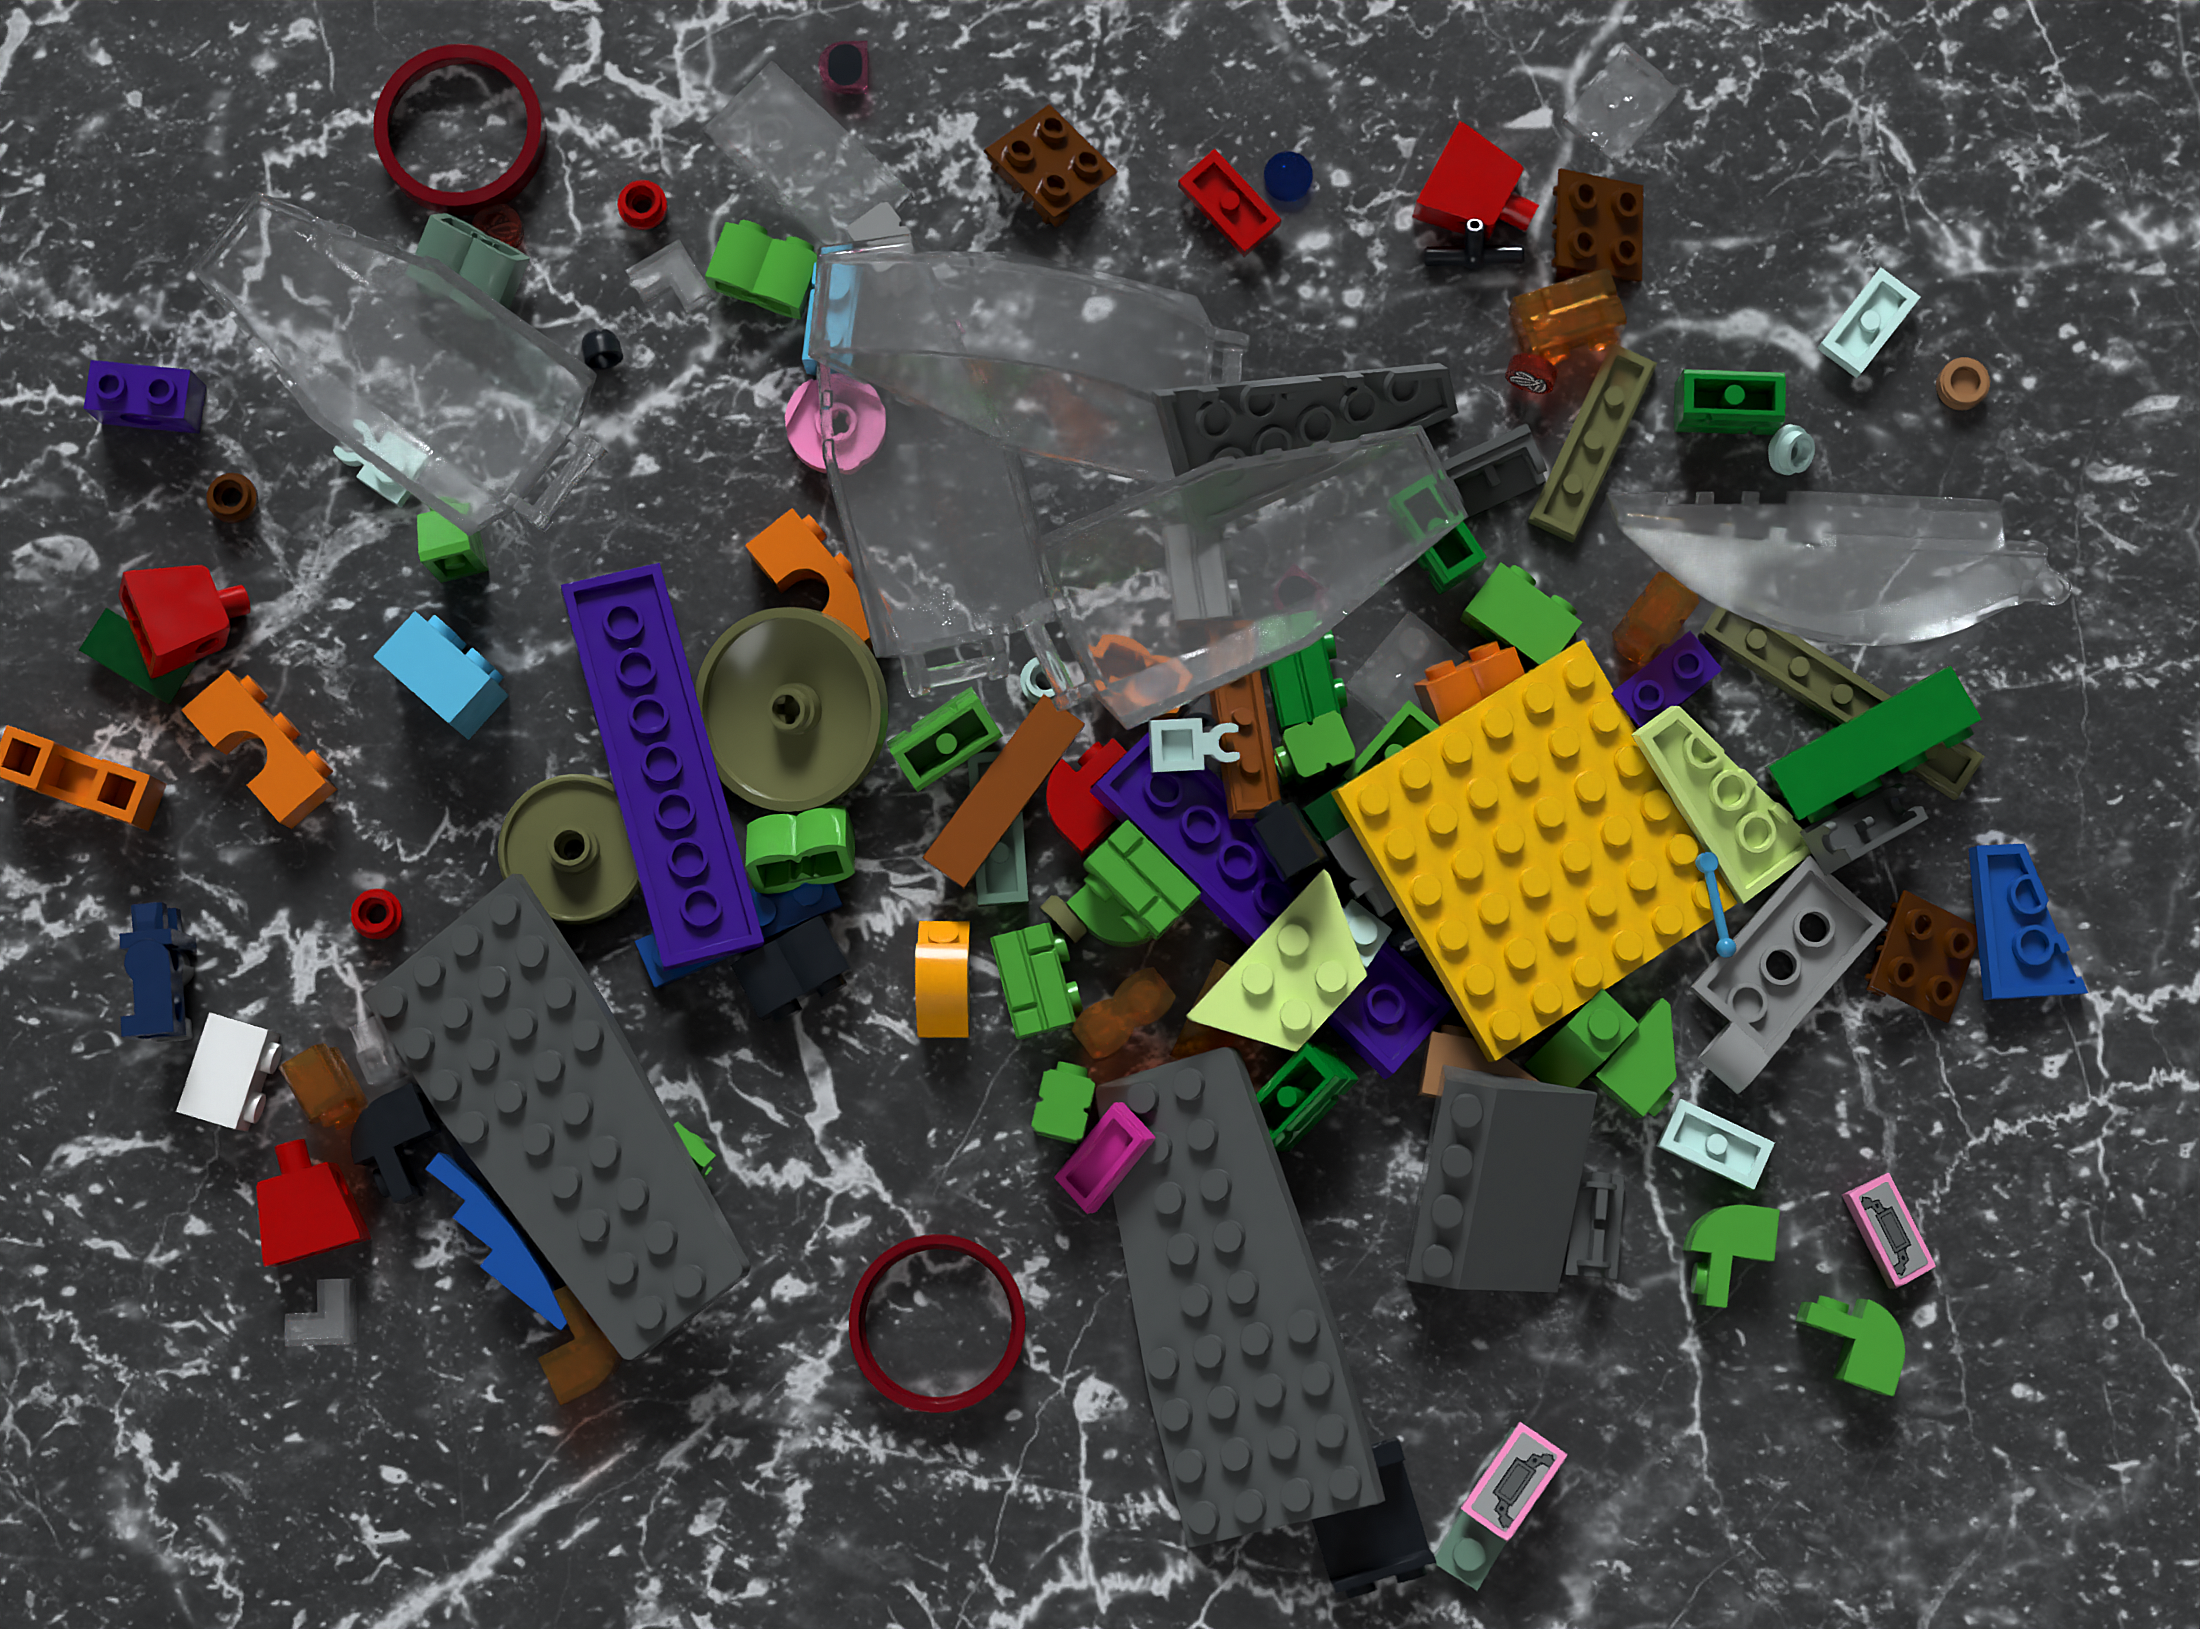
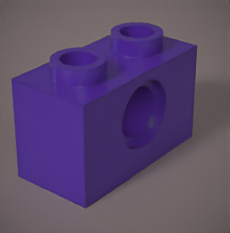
[83,360,206,434]
[1611,630,1723,730]

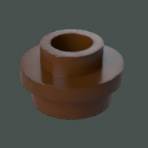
[206,473,258,523]

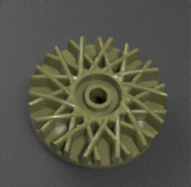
[498,774,641,927]

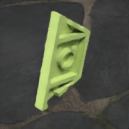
[1186,869,1367,1052]

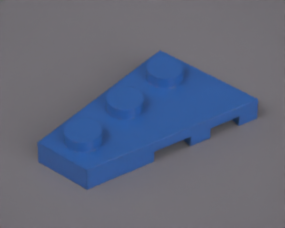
[1968,843,2088,1000]

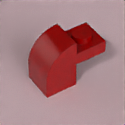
[1046,738,1127,858]

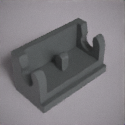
[1432,423,1547,521]
[1800,783,1929,876]

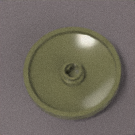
[695,607,889,812]

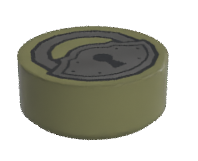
[1039,895,1087,944]

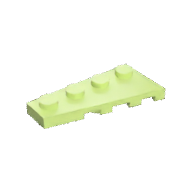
[1631,706,1812,904]

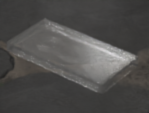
[702,61,913,265]

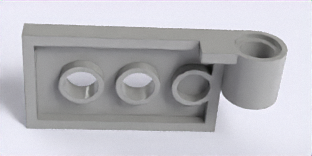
[1689,855,1887,1094]

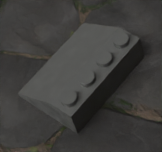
[1405,1065,1597,1293]

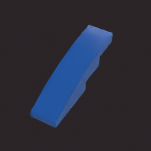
[426,1153,575,1331]

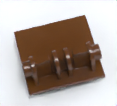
[983,104,1118,228]
[1551,168,1644,282]
[1864,890,1978,1023]

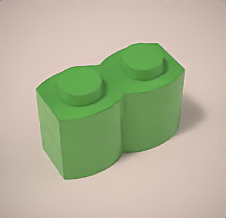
[705,220,821,320]
[745,805,855,894]

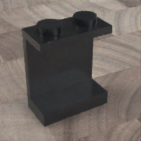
[1311,1437,1437,1598]

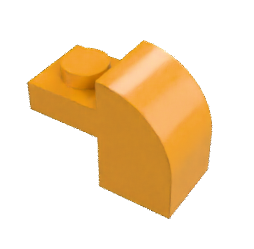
[915,921,970,1038]

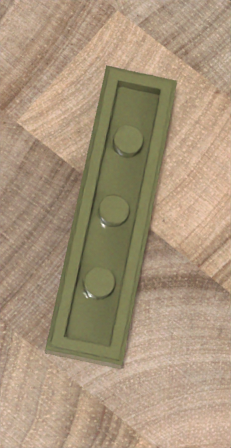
[1527,342,1657,543]

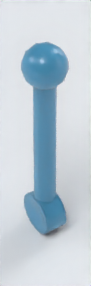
[1695,852,1736,958]

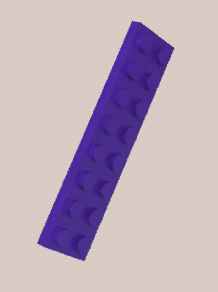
[561,563,764,972]
[1089,732,1453,1080]

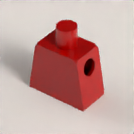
[1412,121,1540,241]
[118,565,251,679]
[256,1139,371,1267]

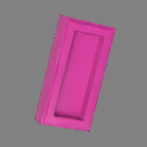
[1054,1102,1156,1214]

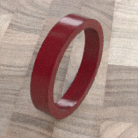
[373,44,547,216]
[849,1234,1026,1413]

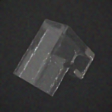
[625,239,714,315]
[349,1014,411,1088]
[285,1279,357,1347]

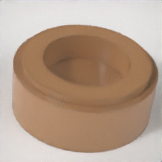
[1936,357,1990,410]

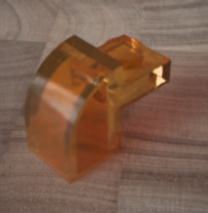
[538,1285,623,1406]

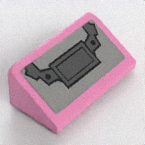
[1842,1173,1936,1289]
[1460,1422,1567,1542]

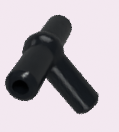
[1424,218,1524,269]

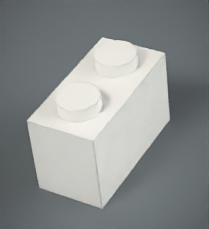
[176,1012,282,1132]

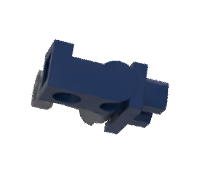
[119,902,197,1042]

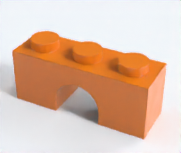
[745,508,891,649]
[181,670,338,829]
[0,725,167,831]

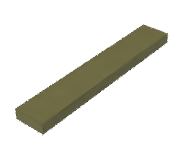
[1698,591,1985,800]

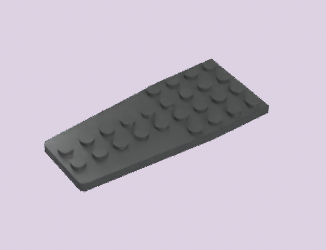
[362,874,750,1360]
[1095,1047,1385,1548]

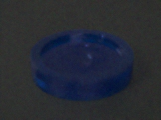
[1263,151,1313,202]

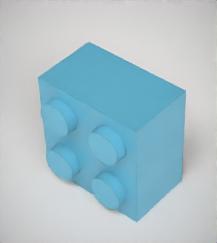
[373,611,509,740]

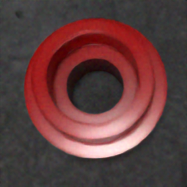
[617,180,668,230]
[351,888,403,940]

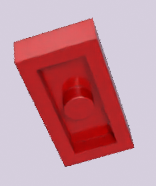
[1178,149,1282,257]

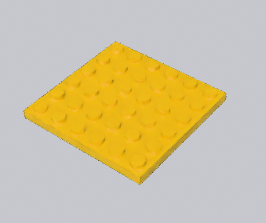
[1331,639,1738,1062]

